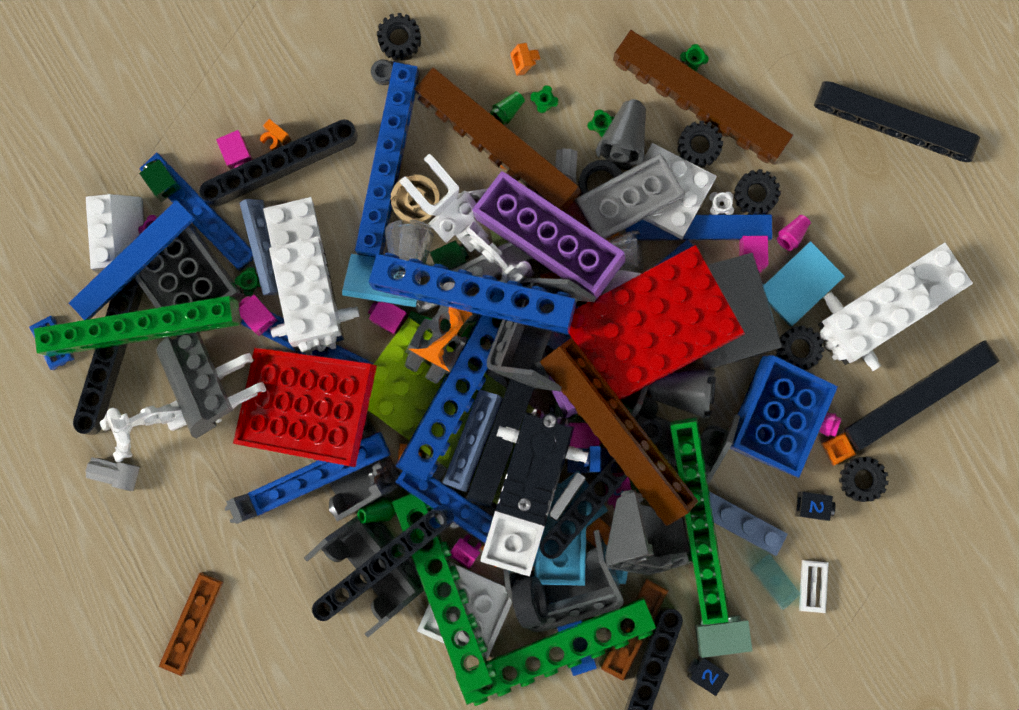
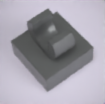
[224,493,257,524]

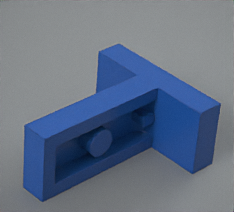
[567,446,617,473]

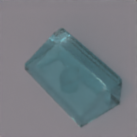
[750,554,800,610]

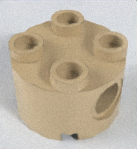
[391,175,441,229]

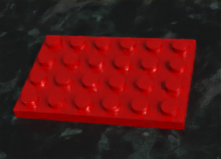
[569,245,745,400]
[233,348,377,467]

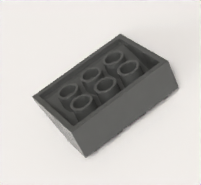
[134,223,244,337]
[702,253,782,369]

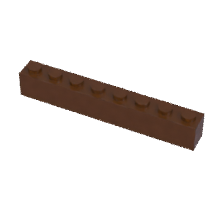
[613,30,793,164]
[414,67,581,212]
[540,337,698,526]

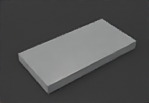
[575,153,685,239]

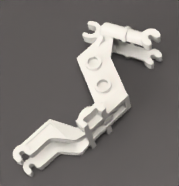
[399,154,535,283]
[100,353,266,463]

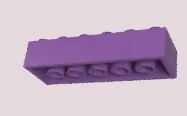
[472,171,625,300]

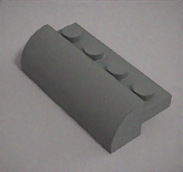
[156,332,233,439]

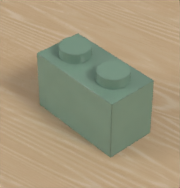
[695,615,753,658]

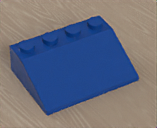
[730,355,838,478]

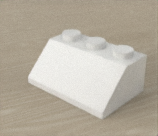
[86,194,144,273]

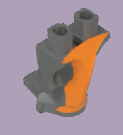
[404,305,481,384]

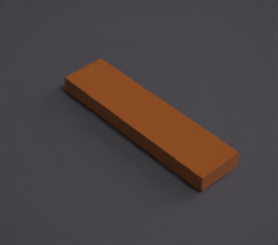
[158,572,224,676]
[601,579,669,681]

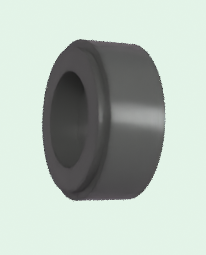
[371,59,393,85]

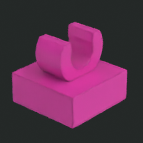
[450,535,481,569]

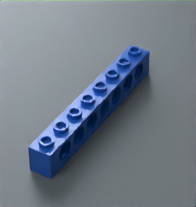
[355,62,420,258]
[369,253,576,335]
[396,293,504,481]

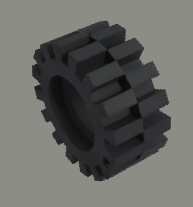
[377,13,421,61]
[677,121,723,168]
[734,169,781,215]
[776,325,825,370]
[839,457,889,502]

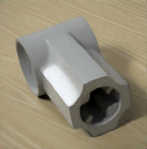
[555,148,577,184]
[86,457,140,491]

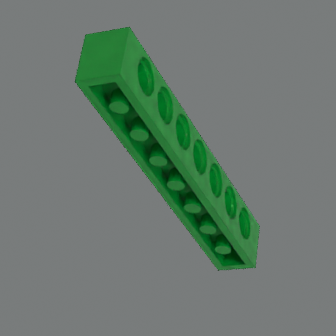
[34,296,241,357]
[670,417,729,625]
[392,494,497,695]
[456,597,656,706]

